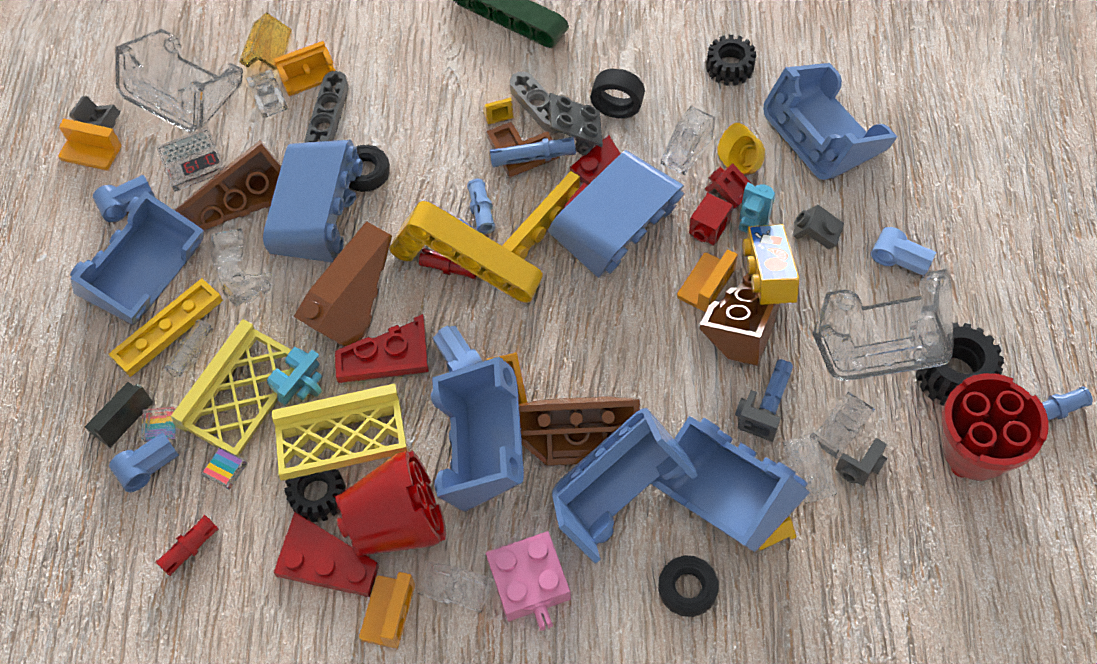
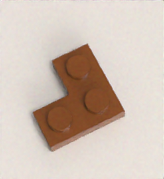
[486,121,560,178]

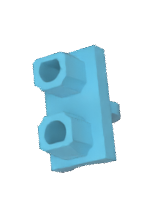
[739,182,775,233]
[267,347,322,406]

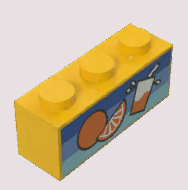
[742,224,799,305]

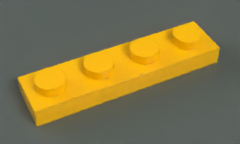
[502,171,580,259]
[108,278,223,377]

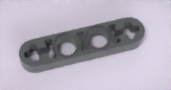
[304,71,349,143]

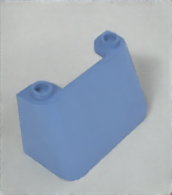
[763,63,897,180]

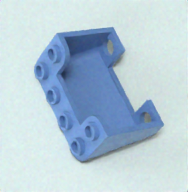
[263,140,363,262]
[548,150,685,278]
[70,191,204,325]
[431,357,524,512]
[651,416,810,552]

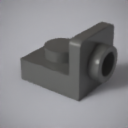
[735,390,781,442]

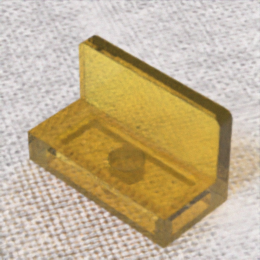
[239,12,292,70]

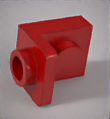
[704,163,752,209]

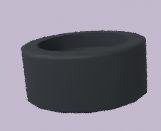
[590,68,645,119]

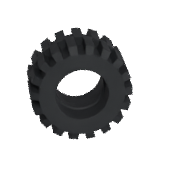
[915,322,1004,406]

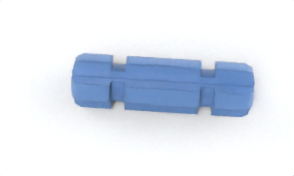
[759,359,793,415]

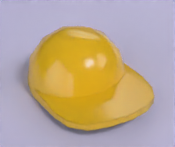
[717,123,765,175]

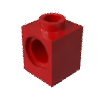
[689,193,733,246]

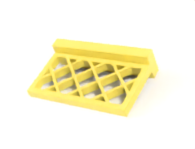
[171,319,295,458]
[272,384,408,481]

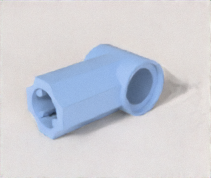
[871,227,937,276]
[433,325,483,372]

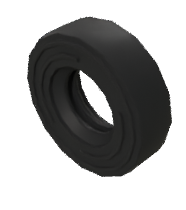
[349,145,390,192]
[658,555,718,617]

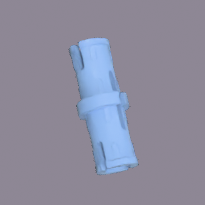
[467,178,495,234]

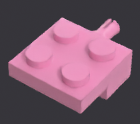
[485,531,571,631]

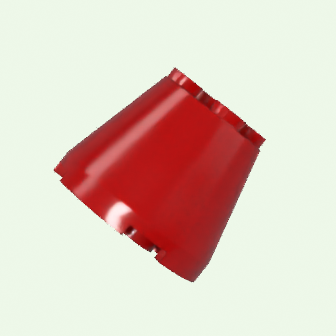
[942,373,1049,481]
[335,450,446,557]

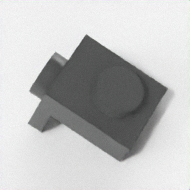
[69,96,121,128]
[792,205,844,249]
[835,438,888,486]

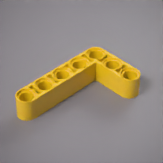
[389,201,543,303]

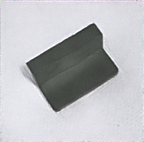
[85,382,153,448]

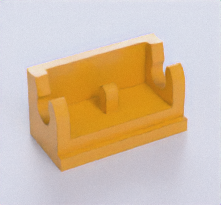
[273,41,336,96]

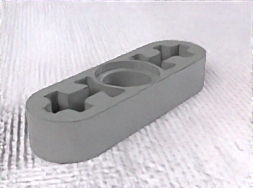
[510,72,558,133]

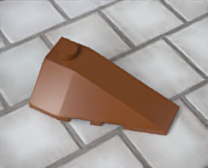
[175,140,281,230]
[293,221,392,346]
[700,273,780,366]

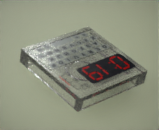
[156,127,225,192]

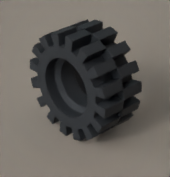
[706,35,756,86]
[284,459,346,522]

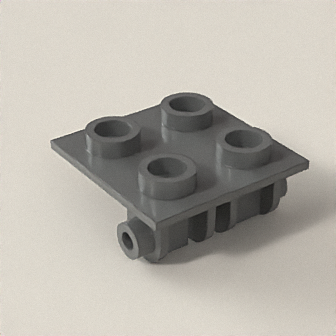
[549,93,603,155]

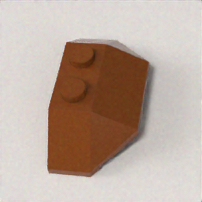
[519,396,640,466]

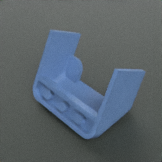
[552,408,697,564]

